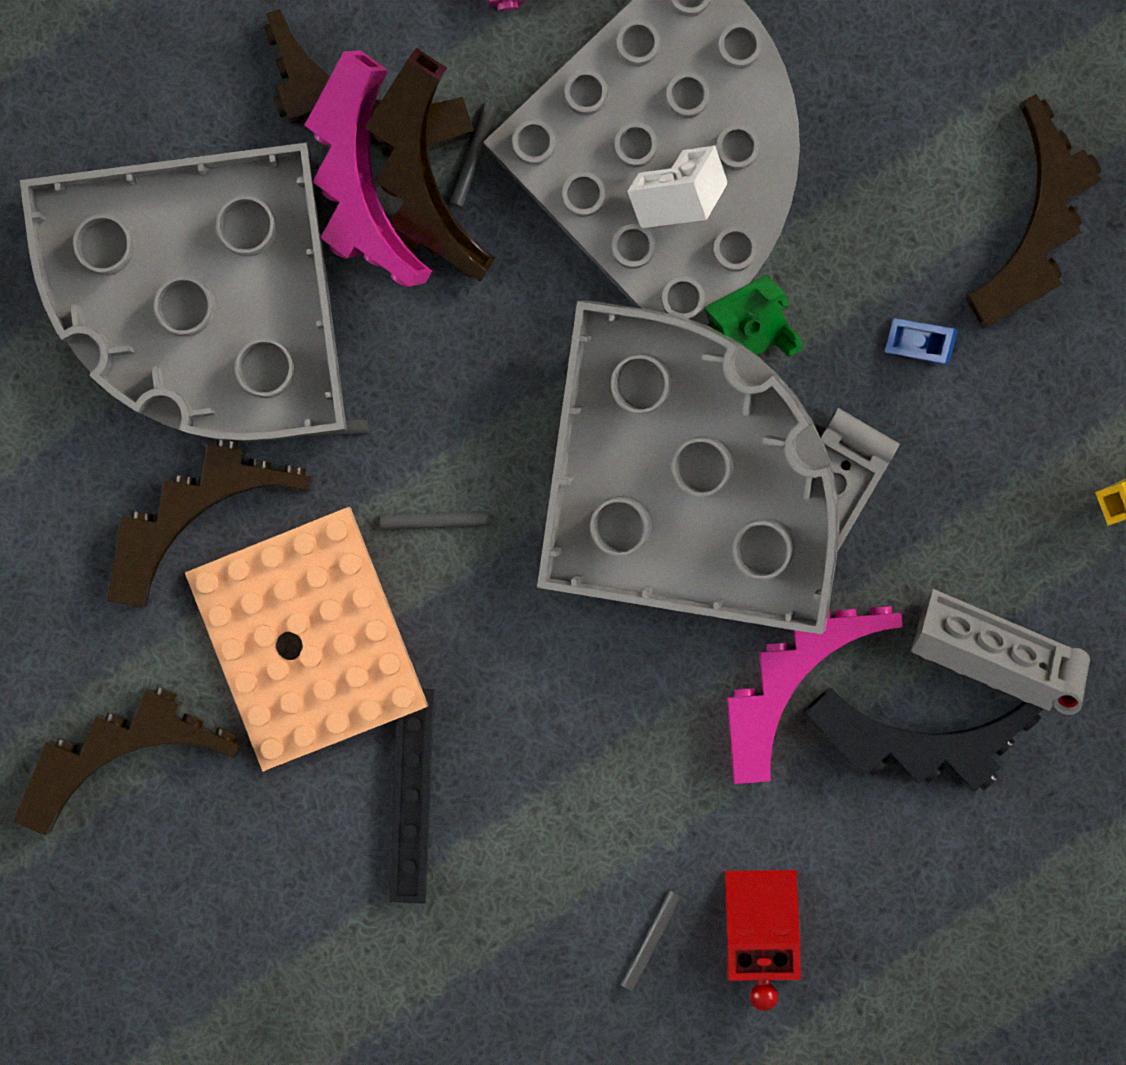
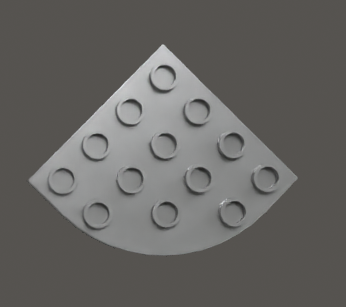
[483,0,800,326]
[20,142,347,442]
[537,300,839,635]

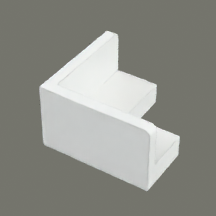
[627,146,727,228]

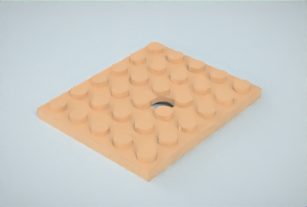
[185,507,428,771]

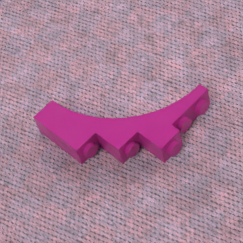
[304,50,432,287]
[727,606,902,784]

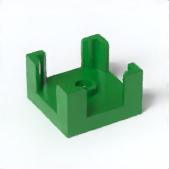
[704,275,803,357]

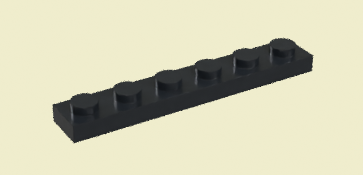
[389,688,435,904]

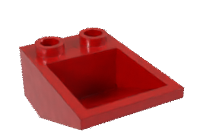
[725,870,801,1011]

